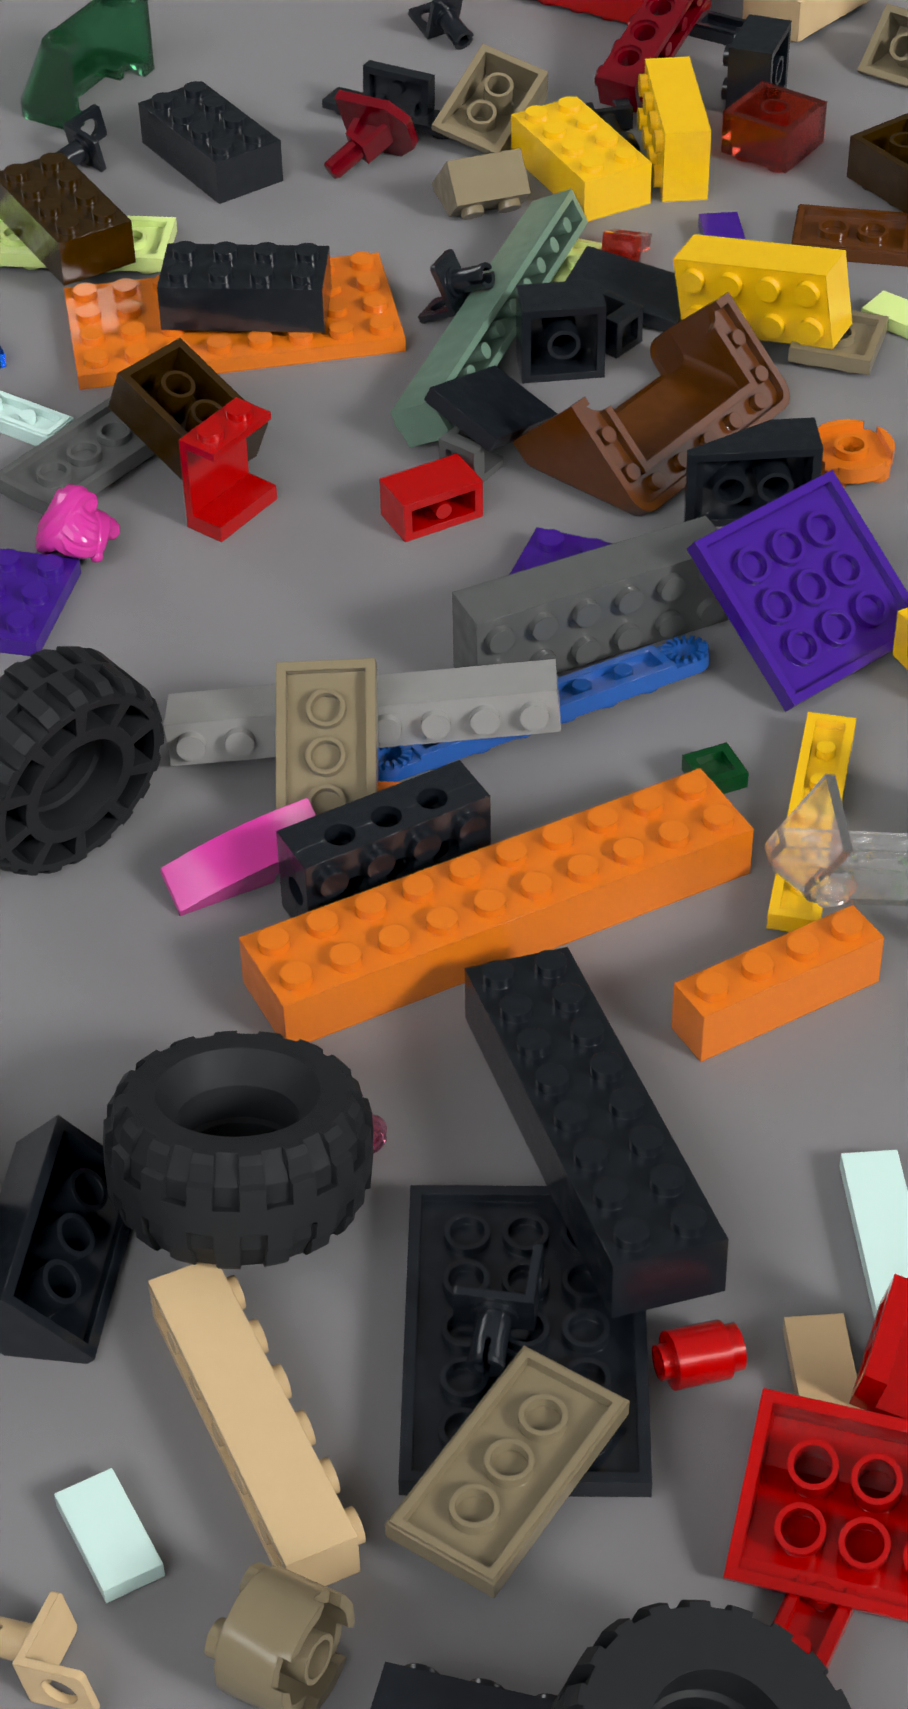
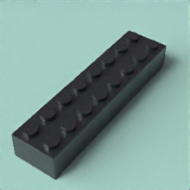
[465,947,729,1318]

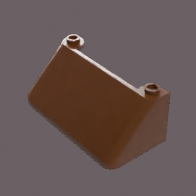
[513,292,790,516]

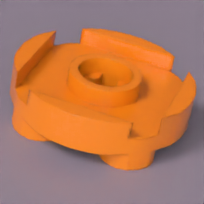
[818,419,895,487]

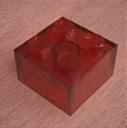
[721,81,827,174]

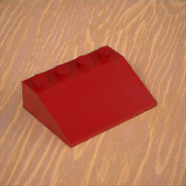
[723,1388,908,1623]

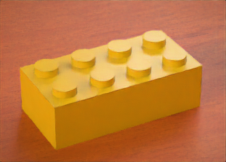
[637,56,711,202]
[511,96,652,222]
[673,234,852,349]

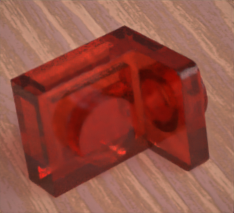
[601,228,652,262]

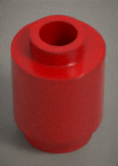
[652,1319,747,1391]

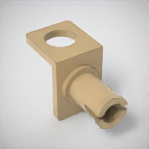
[0,1591,100,1709]

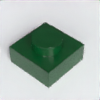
[681,742,749,794]

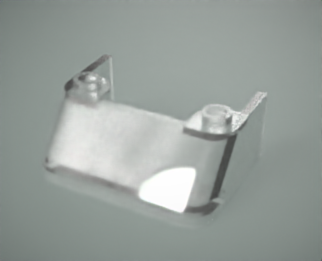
[765,774,908,908]

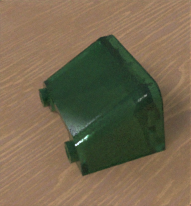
[20,0,155,130]

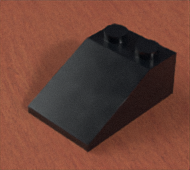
[684,417,823,527]

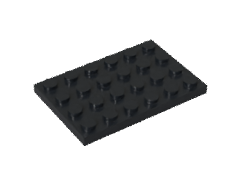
[398,1185,652,1497]

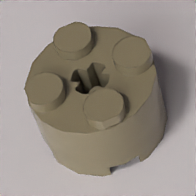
[204,1562,355,1709]

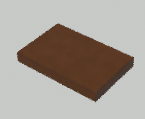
[791,204,908,267]

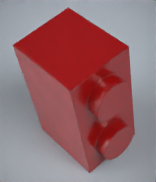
[379,453,483,542]

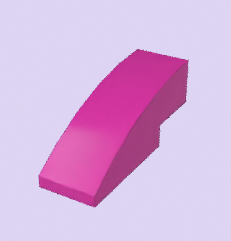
[160,798,316,916]

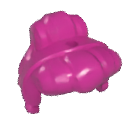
[35,484,120,563]

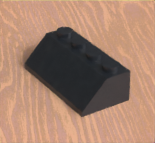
[0,1115,131,1364]

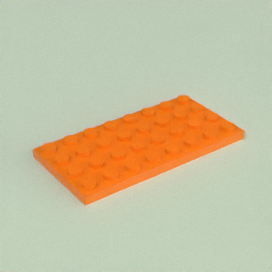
[64,251,406,390]

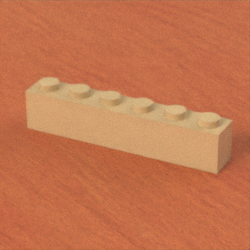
[148,1262,366,1586]

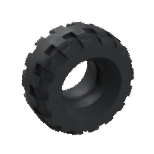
[103,1030,373,1269]

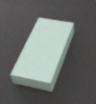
[54,1468,165,1603]

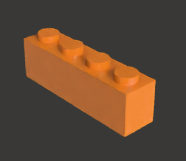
[671,905,884,1062]

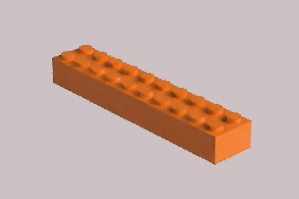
[239,768,754,1043]

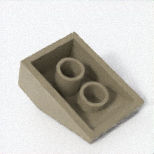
[432,44,548,154]

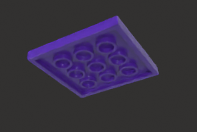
[687,470,908,712]

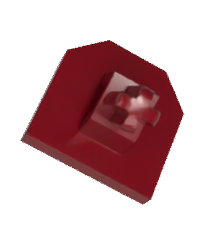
[324,90,418,179]

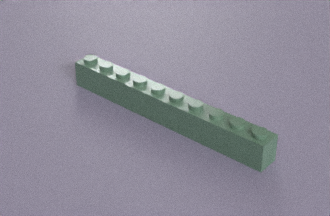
[390,189,588,448]

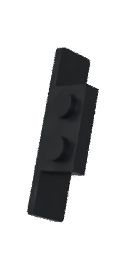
[322,60,449,139]

